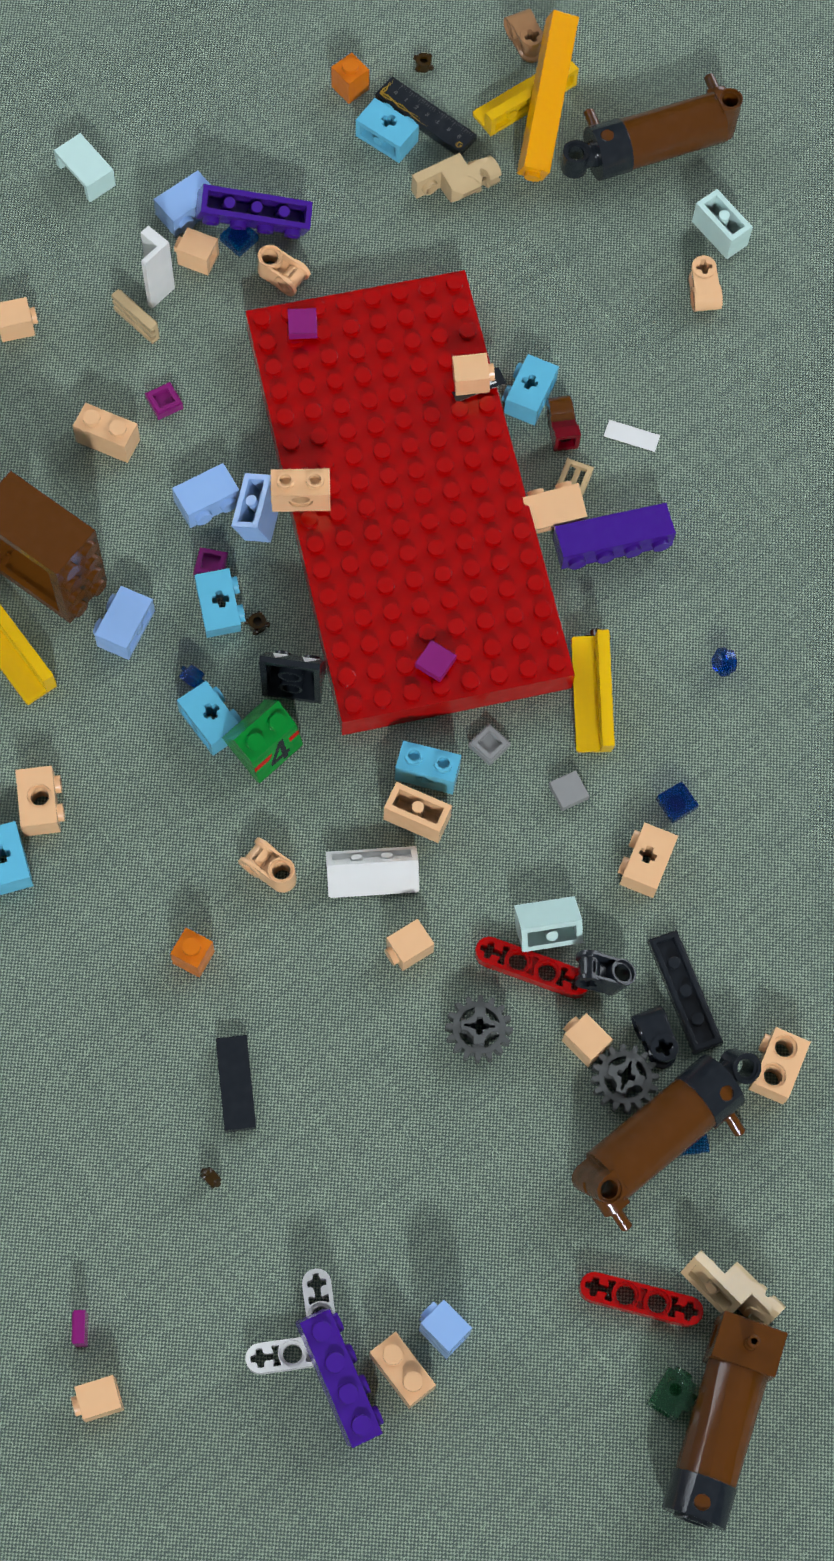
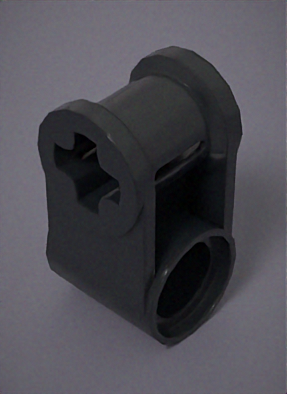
[575,950,636,995]
[631,1005,679,1069]

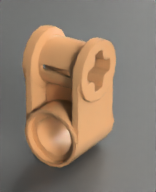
[258,245,311,297]
[688,255,723,312]
[238,837,297,893]

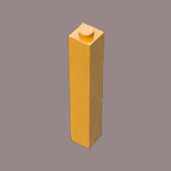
[517,10,579,182]

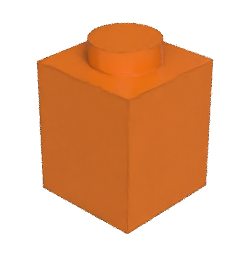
[331,53,369,104]
[170,928,215,978]

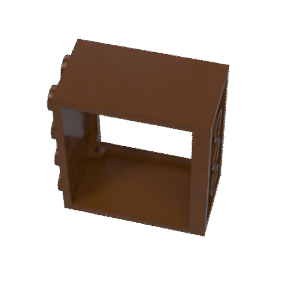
[0,471,107,623]

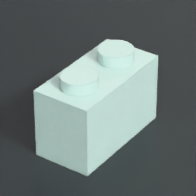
[692,189,753,259]
[514,896,583,952]

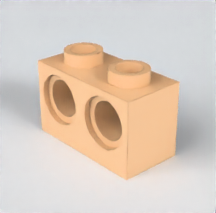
[748,1027,811,1104]

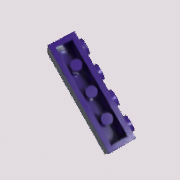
[195,184,313,239]
[552,503,676,570]
[295,1308,384,1448]

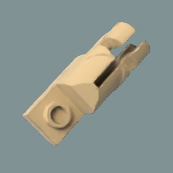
[411,153,502,202]
[680,1250,786,1326]

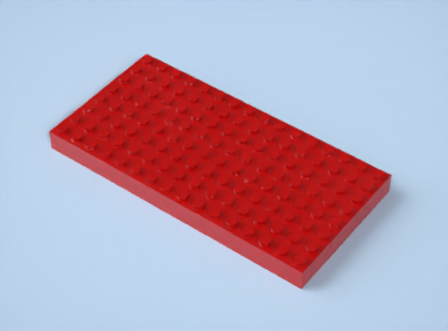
[245,270,575,735]

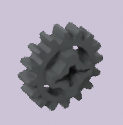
[445,995,513,1064]
[590,1044,659,1114]

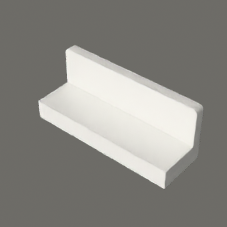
[141,225,175,308]
[326,846,420,898]

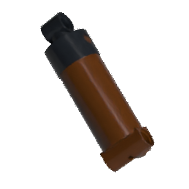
[561,73,743,181]
[572,1048,761,1231]

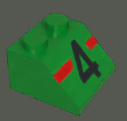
[222,699,303,784]

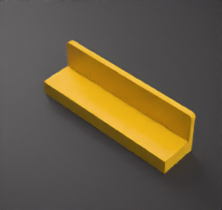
[473,61,579,137]
[0,604,57,705]
[571,629,615,753]

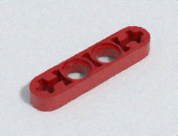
[475,936,588,999]
[579,1272,703,1327]

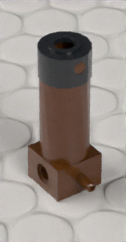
[662,1311,788,1531]

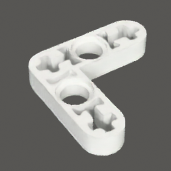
[245,1269,335,1375]

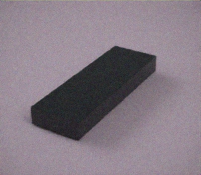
[216,1035,256,1133]

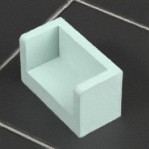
[54,133,116,202]

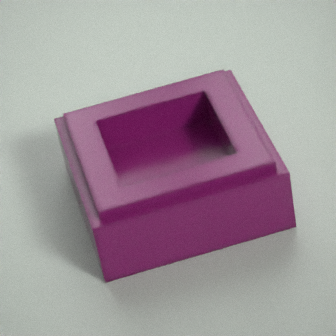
[288,308,317,339]
[145,382,184,420]
[193,547,229,577]
[415,640,457,682]
[71,1310,88,1347]

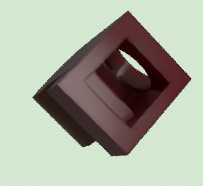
[546,395,581,451]

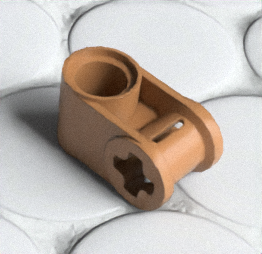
[503,9,543,63]

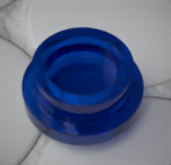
[712,647,737,677]
[178,664,205,688]

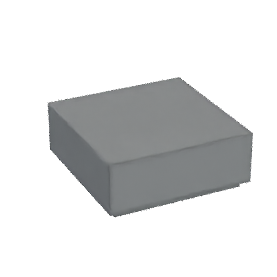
[468,724,511,766]
[548,770,589,811]

